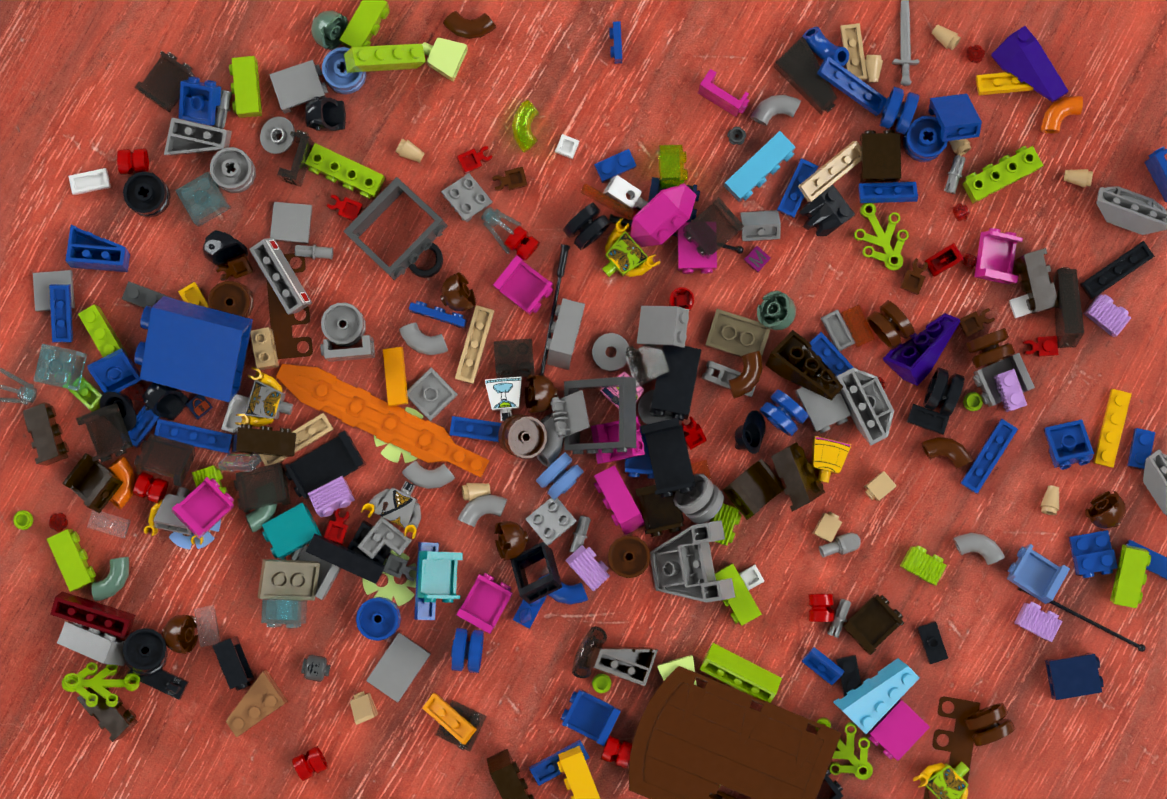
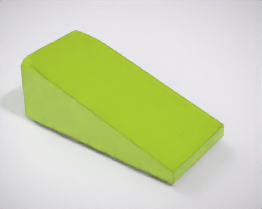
[67,374,103,414]

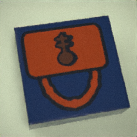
[186,394,214,420]

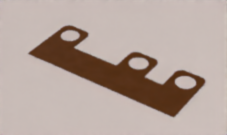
[267,253,313,359]
[924,696,980,799]

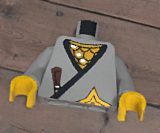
[361,481,421,539]

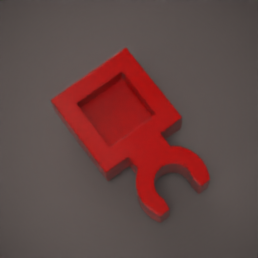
[456,146,493,174]
[327,195,363,221]
[1023,336,1059,357]
[682,416,707,450]
[324,509,350,545]

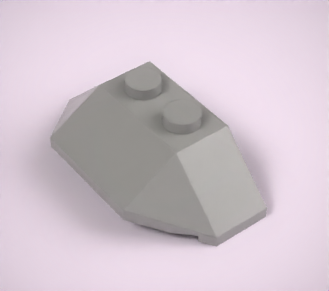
[1096,186,1167,235]
[836,368,894,445]
[1143,450,1167,515]

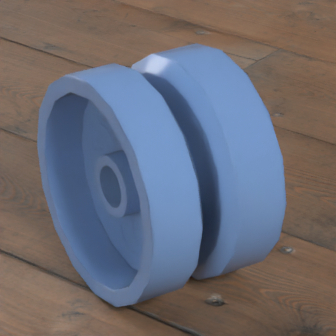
[322,47,367,94]
[536,452,584,500]

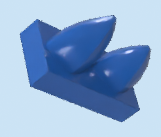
[513,595,547,629]

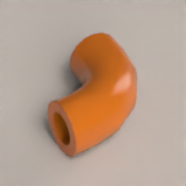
[1041,96,1083,134]
[109,456,135,510]

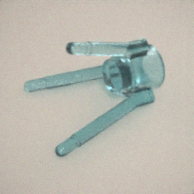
[481,207,521,254]
[0,368,37,405]

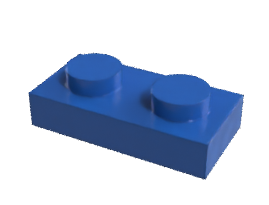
[609,21,622,64]
[594,149,637,183]
[121,405,161,448]
[1127,428,1155,469]
[802,647,844,685]

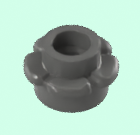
[727,127,746,145]

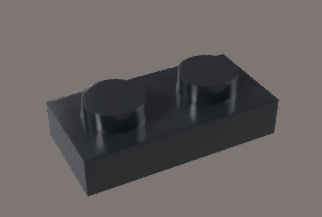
[836,655,862,697]

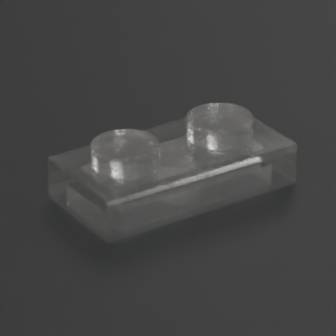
[218,454,262,472]
[87,510,131,539]
[194,605,221,647]

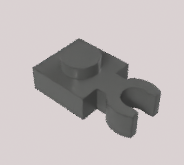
[383,553,417,581]

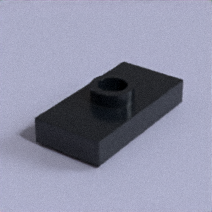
[906,404,950,435]
[917,621,948,664]

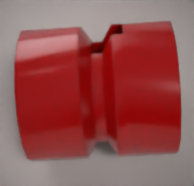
[117,148,149,175]
[504,225,540,261]
[669,287,694,311]
[133,472,169,503]
[808,594,834,622]
[600,735,632,769]
[292,746,328,781]

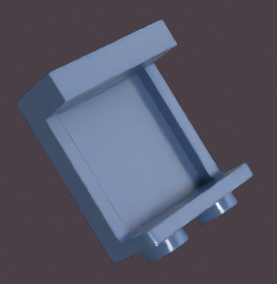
[1007,544,1070,604]

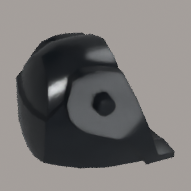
[305,97,346,131]
[203,230,248,266]
[142,382,189,420]

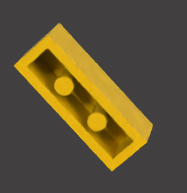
[557,746,600,799]

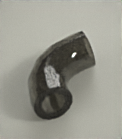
[572,626,607,678]

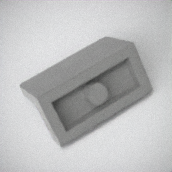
[740,210,781,241]

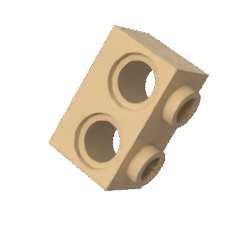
[250,327,279,370]

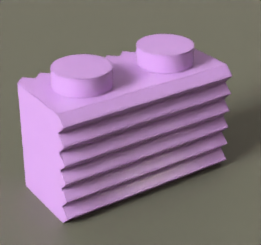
[1083,294,1131,337]
[993,369,1027,412]
[308,476,355,517]
[565,545,610,591]
[1014,602,1062,642]

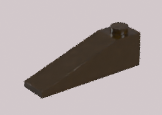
[766,330,843,401]

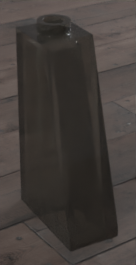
[774,36,837,115]
[1053,267,1084,348]

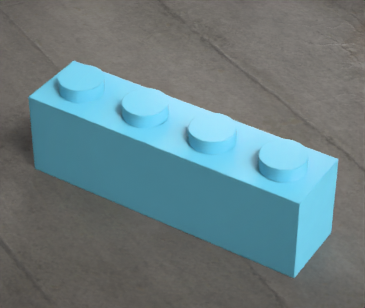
[724,131,796,202]

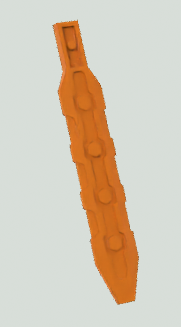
[276,364,490,478]

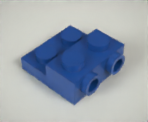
[179,77,221,126]
[87,348,141,394]
[1044,420,1094,470]
[1069,530,1118,578]

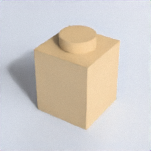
[864,471,896,501]
[812,511,842,543]

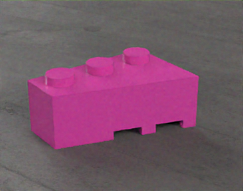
[594,465,645,535]

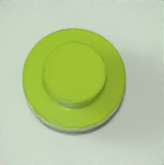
[963,392,983,411]
[13,510,33,530]
[592,674,611,693]

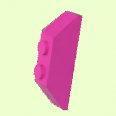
[629,183,697,247]

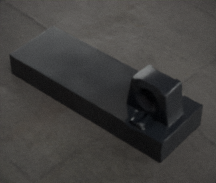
[128,669,189,700]

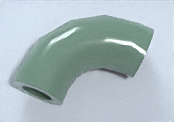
[245,482,278,532]
[91,557,130,601]

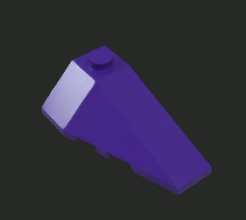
[991,26,1068,102]
[883,313,960,386]

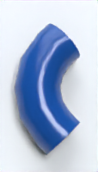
[803,27,849,66]
[538,574,588,605]

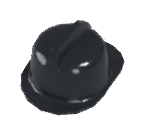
[100,391,137,432]
[735,411,766,454]

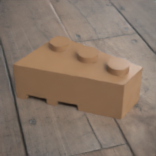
[226,670,288,737]

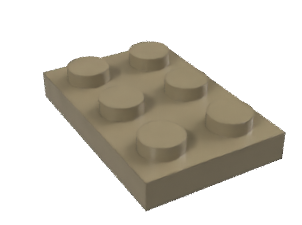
[705,309,770,357]
[257,559,320,601]

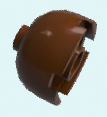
[440,272,476,311]
[525,375,557,413]
[1085,491,1126,529]
[494,521,528,561]
[162,615,198,654]

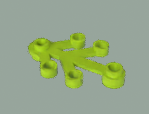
[854,203,909,271]
[62,662,140,707]
[815,718,873,780]

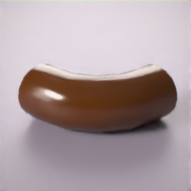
[443,11,496,39]
[728,351,763,399]
[921,437,973,469]

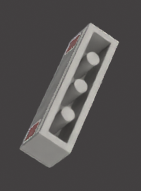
[249,238,312,315]

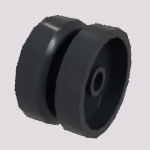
[123,171,171,218]
[563,203,611,250]
[923,367,965,416]
[123,628,168,677]

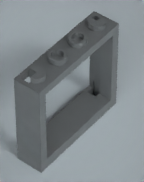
[343,177,448,281]
[564,377,636,454]

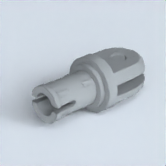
[819,533,861,558]

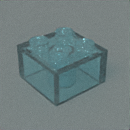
[175,171,231,227]
[33,344,87,391]
[261,599,307,628]

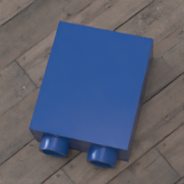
[134,296,253,402]

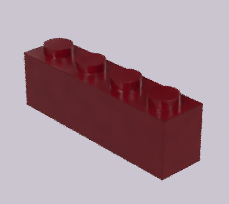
[50,591,136,638]

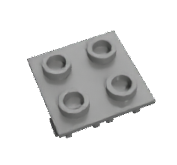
[441,173,493,222]
[550,390,590,438]
[526,498,577,546]

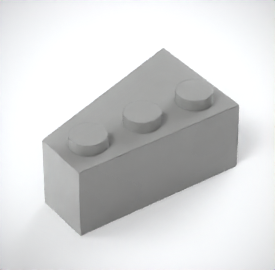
[57,621,125,666]

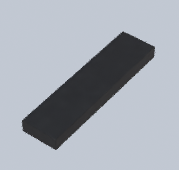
[1080,241,1155,300]
[306,533,385,584]

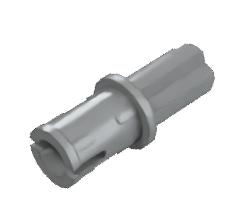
[214,90,232,129]
[944,155,966,194]
[295,244,333,260]
[569,516,591,553]
[827,599,851,638]

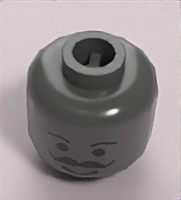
[301,655,331,682]

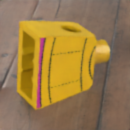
[811,436,851,483]

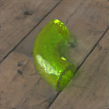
[512,99,539,153]

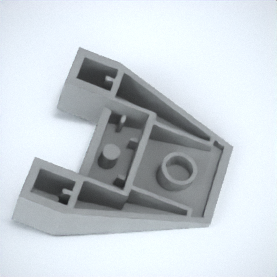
[650,520,735,603]

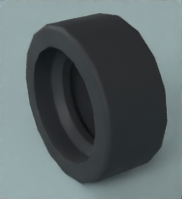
[409,242,443,278]

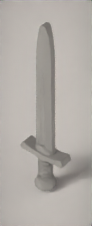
[892,0,919,86]

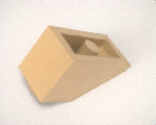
[350,691,378,725]

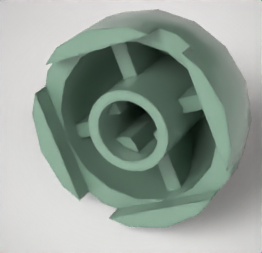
[311,10,348,50]
[757,291,796,331]

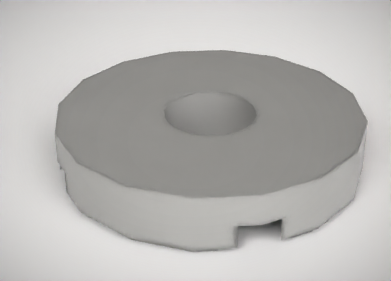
[592,333,630,371]

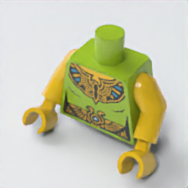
[602,219,660,277]
[913,761,970,799]

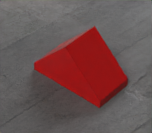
[925,243,964,277]

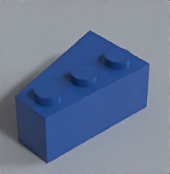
[65,225,130,272]

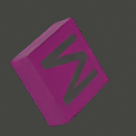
[744,246,771,273]

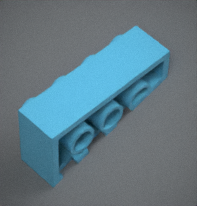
[833,658,920,734]

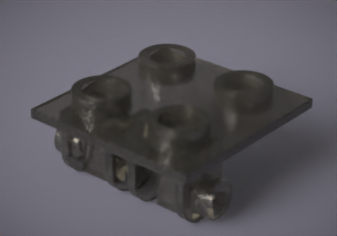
[494,338,535,378]
[625,344,670,388]
[436,700,487,751]

